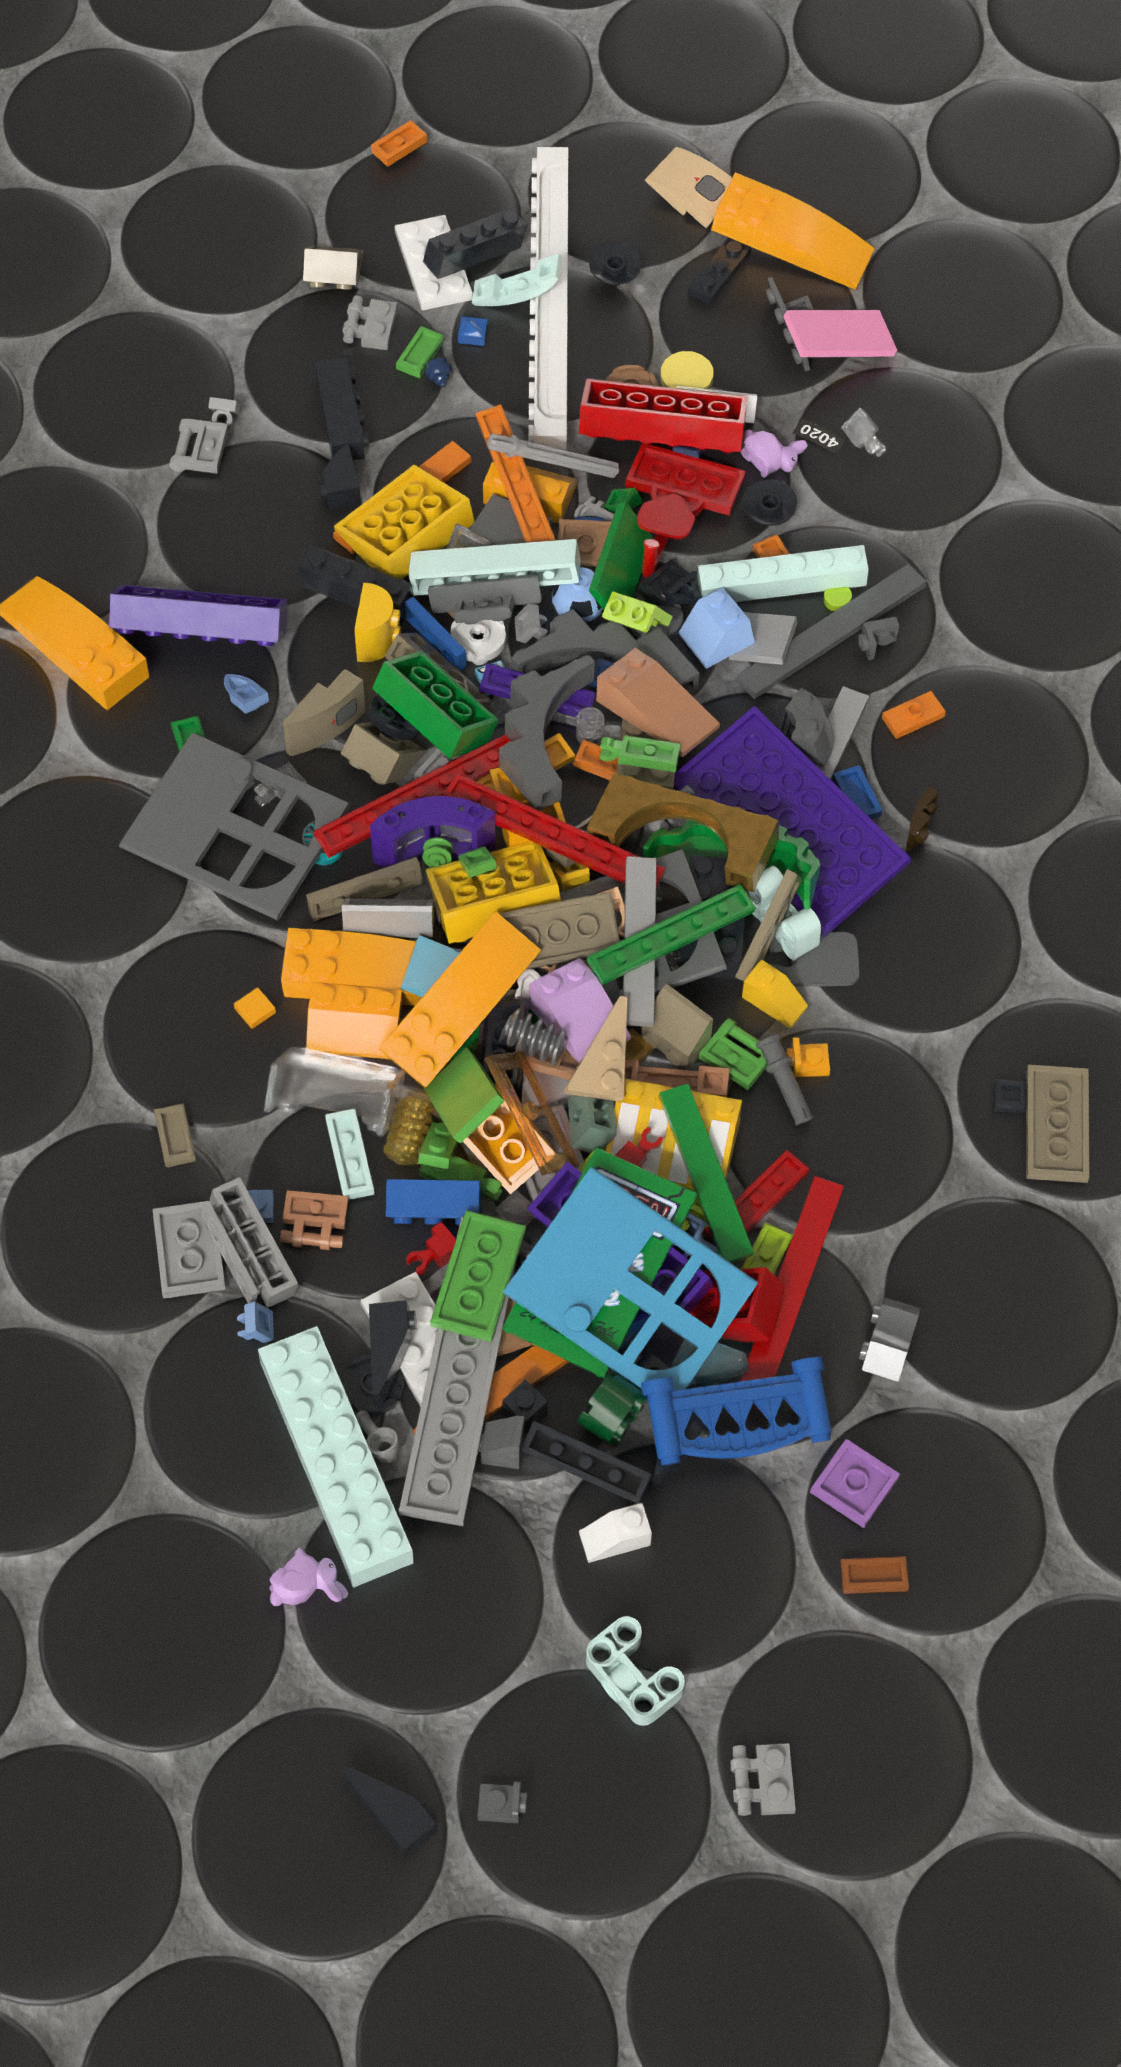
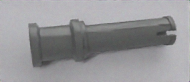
[755,1034,814,1126]

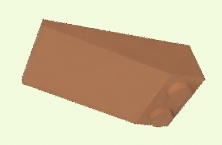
[596,648,720,757]

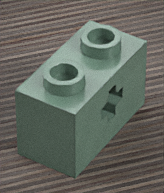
[568,1095,617,1153]

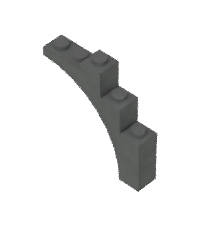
[511,609,699,693]
[499,655,595,811]

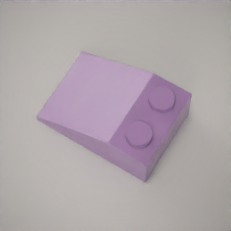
[529,958,631,1063]

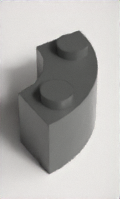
[785,688,834,767]
[859,1297,921,1382]

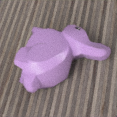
[741,430,808,478]
[269,1547,348,1606]

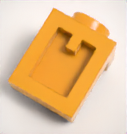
[786,1038,830,1077]

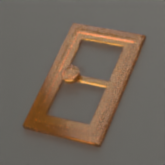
[484,1051,580,1176]

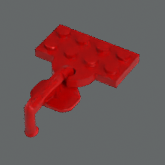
[625,443,746,578]

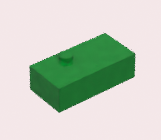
[372,651,499,759]

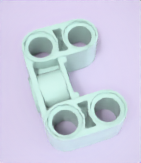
[746,866,821,960]
[586,1616,685,1726]

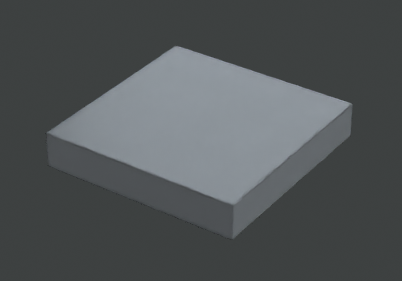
[729,612,797,665]

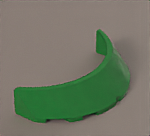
[643,820,820,909]

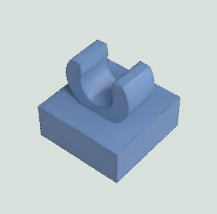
[237,1302,274,1343]

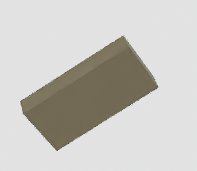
[154,1103,196,1167]

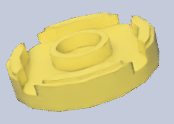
[661,351,713,389]

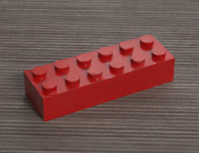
[579,379,748,453]

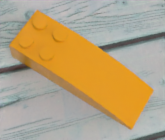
[711,172,875,290]
[0,576,149,710]
[379,911,541,1088]
[281,928,422,1006]

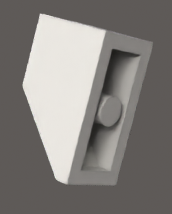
[579,1503,652,1563]

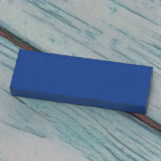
[405,597,467,671]

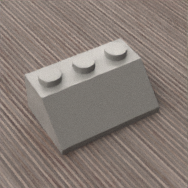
[342,898,434,942]

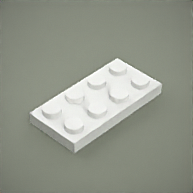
[395,215,472,311]
[361,1272,438,1407]

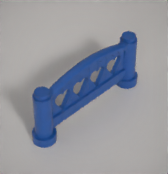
[641,1357,832,1466]

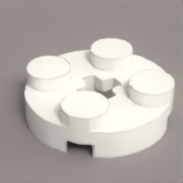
[451,620,506,665]

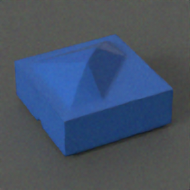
[458,316,488,346]

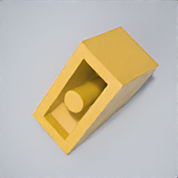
[742,959,808,1029]

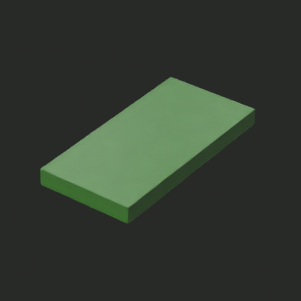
[424,1047,505,1143]
[430,1210,526,1342]

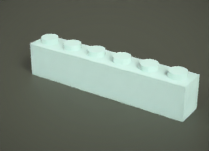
[409,539,581,596]
[698,545,869,602]

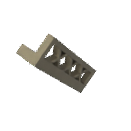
[385,633,493,708]

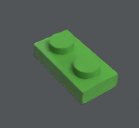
[418,1122,458,1169]

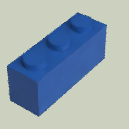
[386,1179,483,1225]

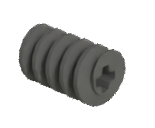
[499,1008,568,1067]

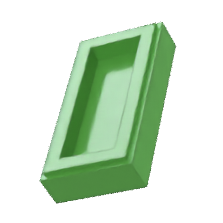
[396,326,445,379]

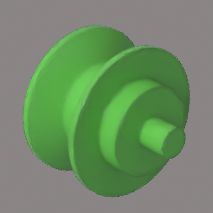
[422,837,453,868]

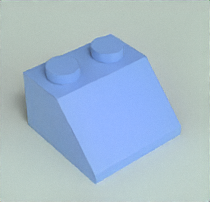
[679,587,755,669]

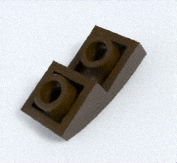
[906,786,939,851]

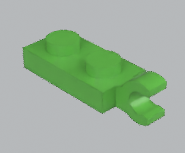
[600,735,681,772]
[419,1156,503,1202]

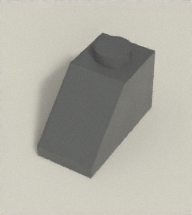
[478,1416,524,1469]

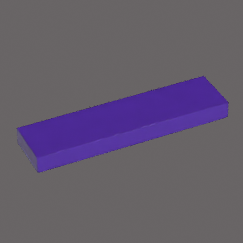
[479,663,596,720]

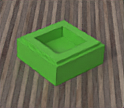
[458,847,497,878]

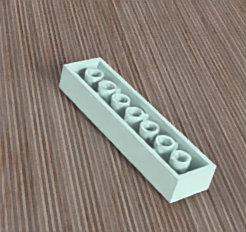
[258,1326,414,1588]

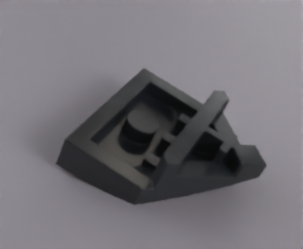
[637,559,702,605]

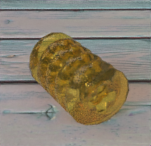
[384,1097,435,1166]

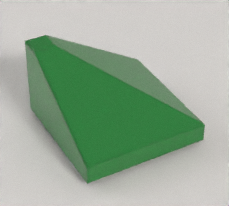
[604,488,643,512]

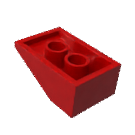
[690,1267,786,1342]

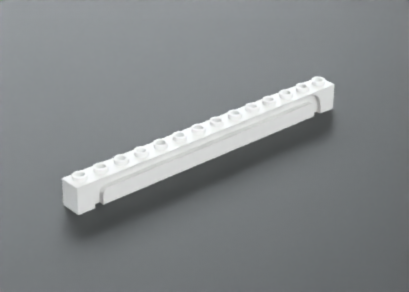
[528,147,568,450]

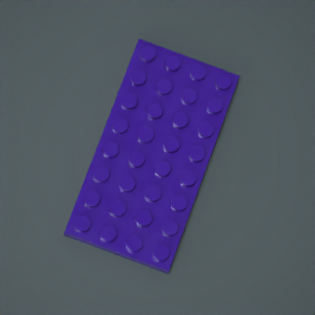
[673,706,911,937]

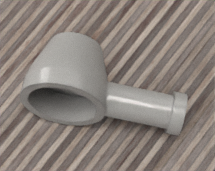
[356,1410,399,1464]

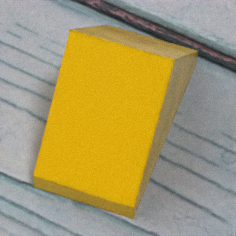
[549,861,590,892]

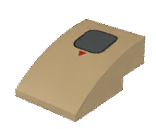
[645,147,732,228]

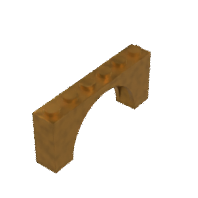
[587,773,779,892]

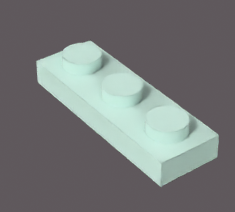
[325,1109,374,1200]

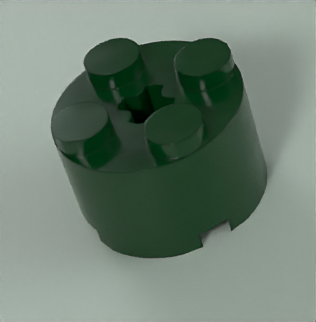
[577,1370,647,1447]

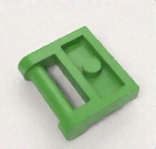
[699,1018,768,1090]

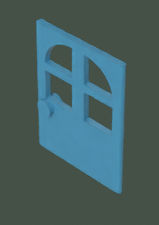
[503,1166,758,1391]

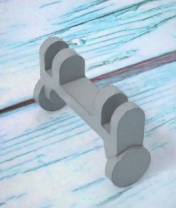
[574,496,614,521]

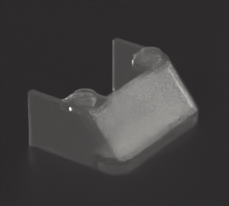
[264,1047,406,1137]

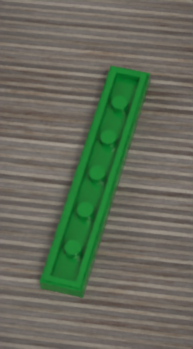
[587,884,756,985]
[658,1084,754,1263]

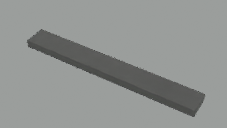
[737,563,926,699]

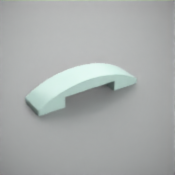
[472,254,562,306]

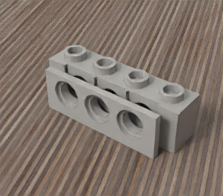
[201,1177,298,1308]

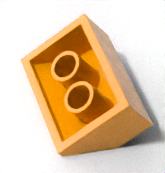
[483,462,578,524]
[306,982,403,1059]

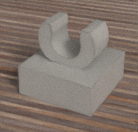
[208,397,241,427]
[515,603,548,643]

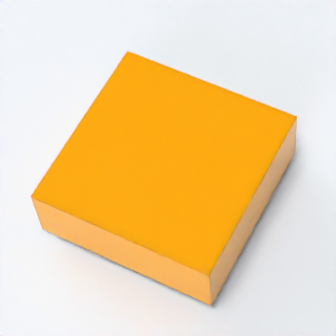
[234,987,276,1029]

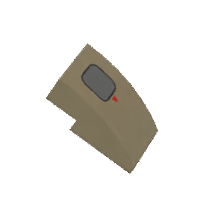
[283,669,366,756]

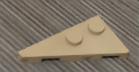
[564,996,627,1102]

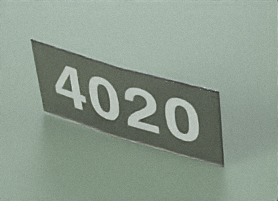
[792,418,847,455]

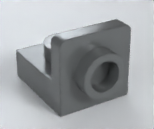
[858,617,899,660]
[478,1782,527,1823]

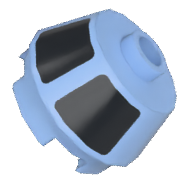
[552,567,602,623]

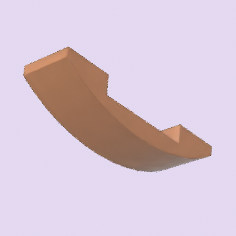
[624,1060,729,1097]

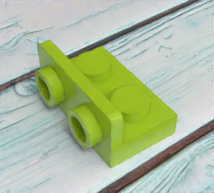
[602,591,673,633]

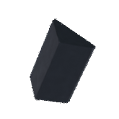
[476,998,529,1099]

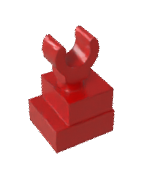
[614,1127,663,1169]
[406,1222,456,1276]

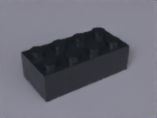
[681,855,746,979]

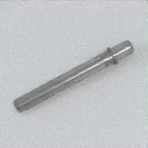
[487,433,620,478]

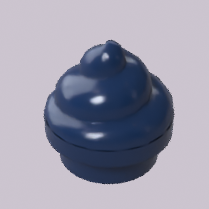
[425,358,452,387]

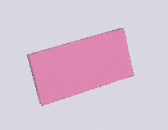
[784,310,897,357]

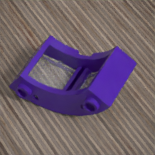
[370,796,495,868]

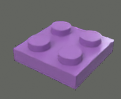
[810,1439,900,1528]

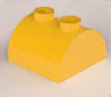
[355,583,401,662]

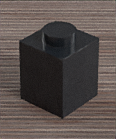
[502,1379,548,1435]

